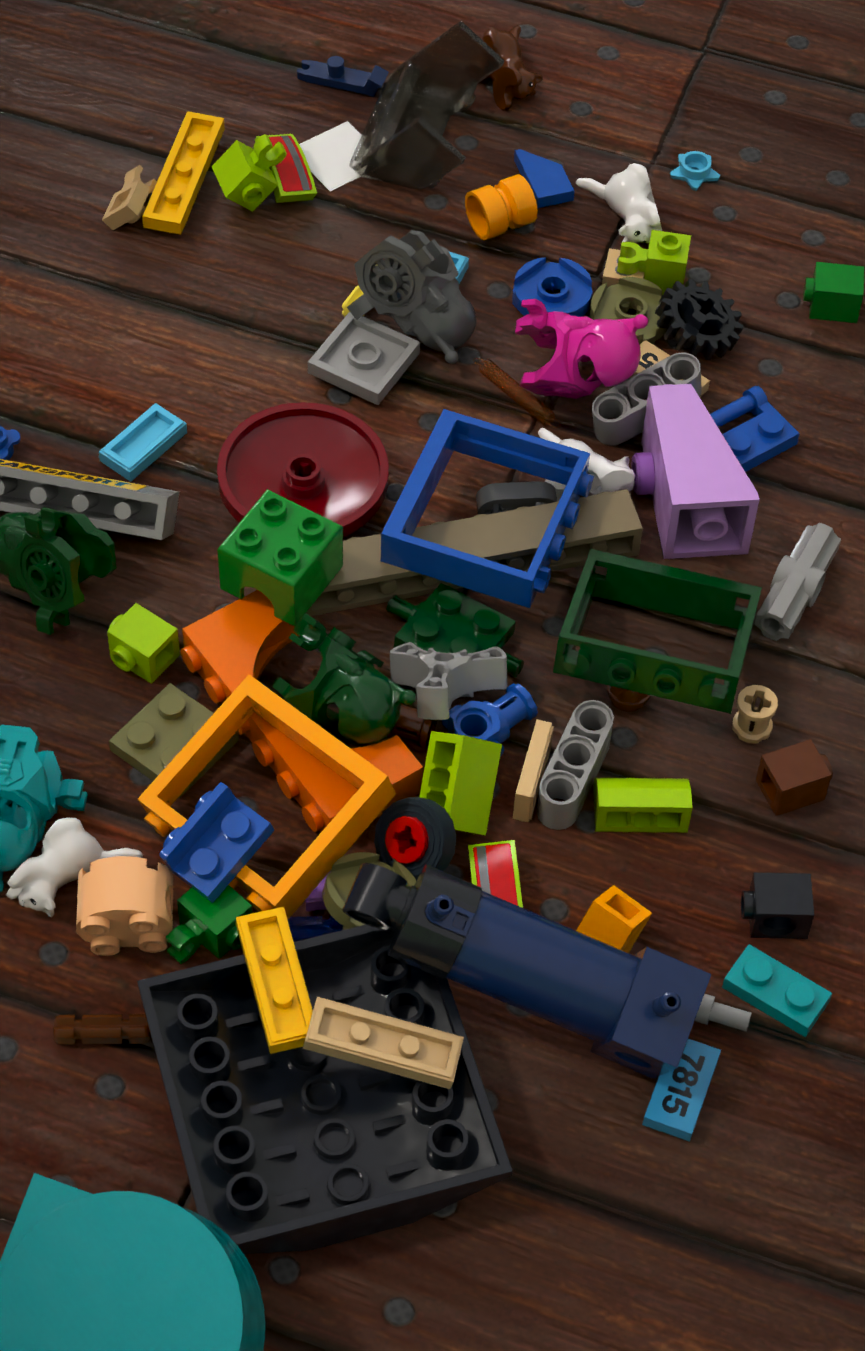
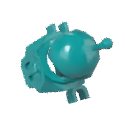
[0,725,88,892]

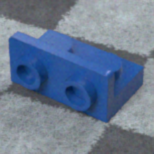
[159,782,274,903]

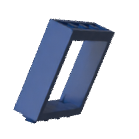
[381,409,594,608]

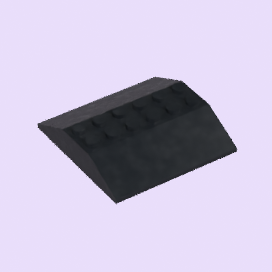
[137,925,513,1254]

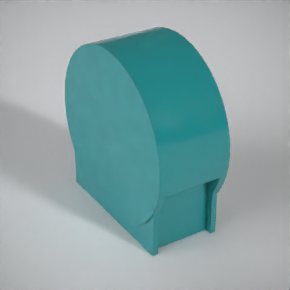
[0,1173,266,1351]

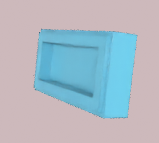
[99,403,187,482]

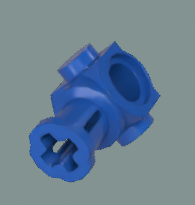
[442,683,538,757]

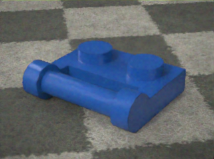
[710,386,800,472]

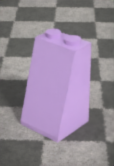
[641,384,759,559]

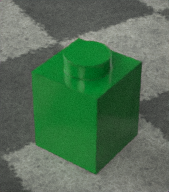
[803,262,864,323]

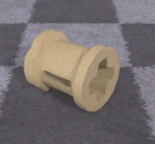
[732,685,778,744]

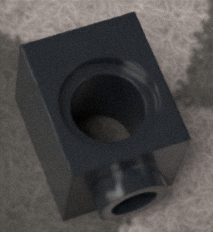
[741,872,814,939]

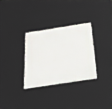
[299,121,390,192]

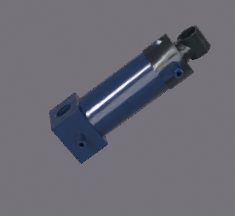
[342,863,711,1079]

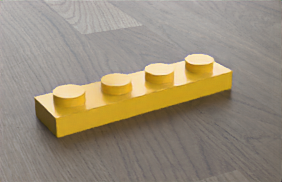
[142,111,225,235]

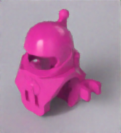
[515,299,648,399]

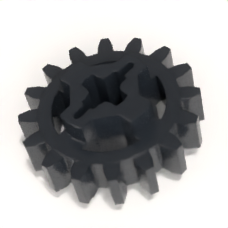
[655,279,744,360]

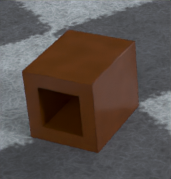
[756,739,833,816]

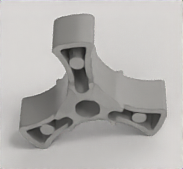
[390,642,508,720]

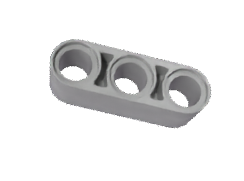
[592,352,702,446]
[537,700,614,830]

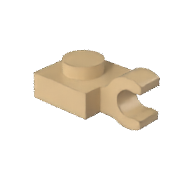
[102,165,157,230]

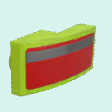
[255,134,317,203]
[468,840,523,908]

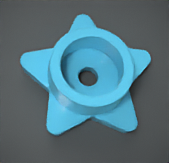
[670,151,720,191]

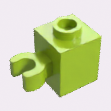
[211,134,287,212]
[617,230,691,295]

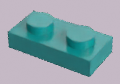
[722,944,832,1038]

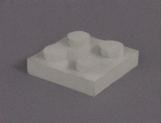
[308,312,420,405]

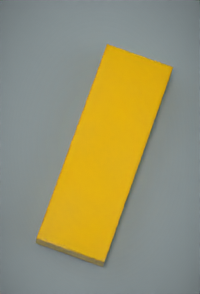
[236,907,313,1054]

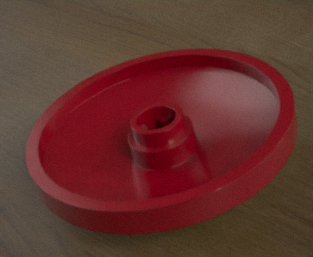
[217,402,389,537]

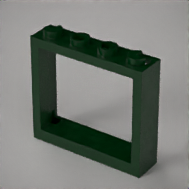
[553,549,762,714]

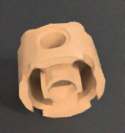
[76,856,174,956]

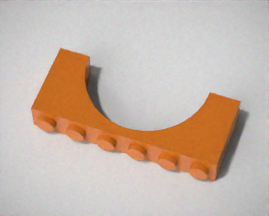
[180,590,423,832]

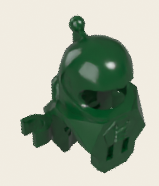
[0,507,117,635]
[272,613,416,744]

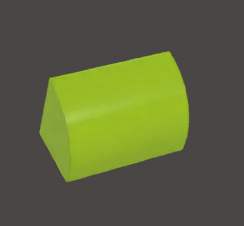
[419,731,502,836]
[593,777,693,833]

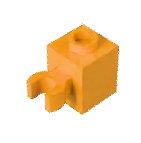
[576,885,652,953]

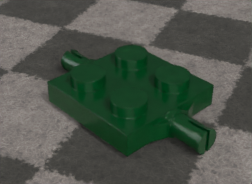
[386,583,524,678]

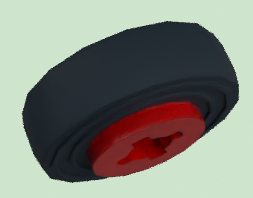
[374,797,456,881]

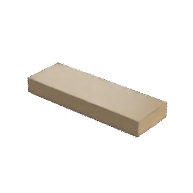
[303,997,464,1089]

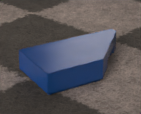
[514,149,574,208]

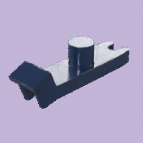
[297,56,389,97]

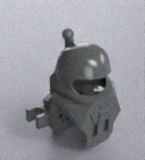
[347,230,477,364]

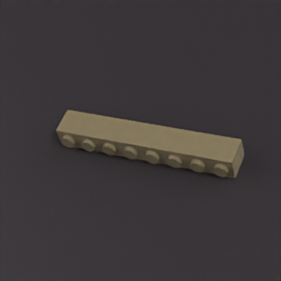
[306,489,643,616]

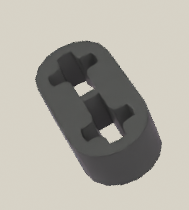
[476,481,557,515]

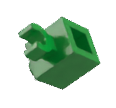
[166,885,253,964]

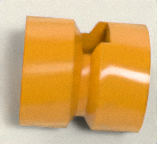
[465,174,538,240]

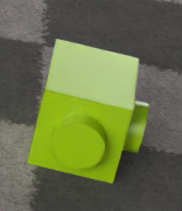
[107,603,180,684]

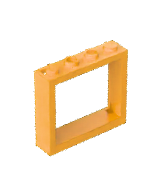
[138,674,396,920]

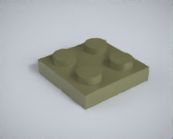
[109,683,239,799]

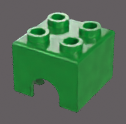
[217,489,343,626]

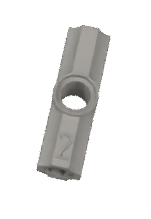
[754,523,841,641]

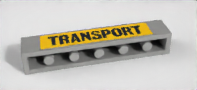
[0,459,180,540]

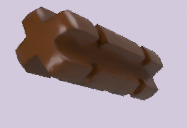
[53,1014,151,1044]

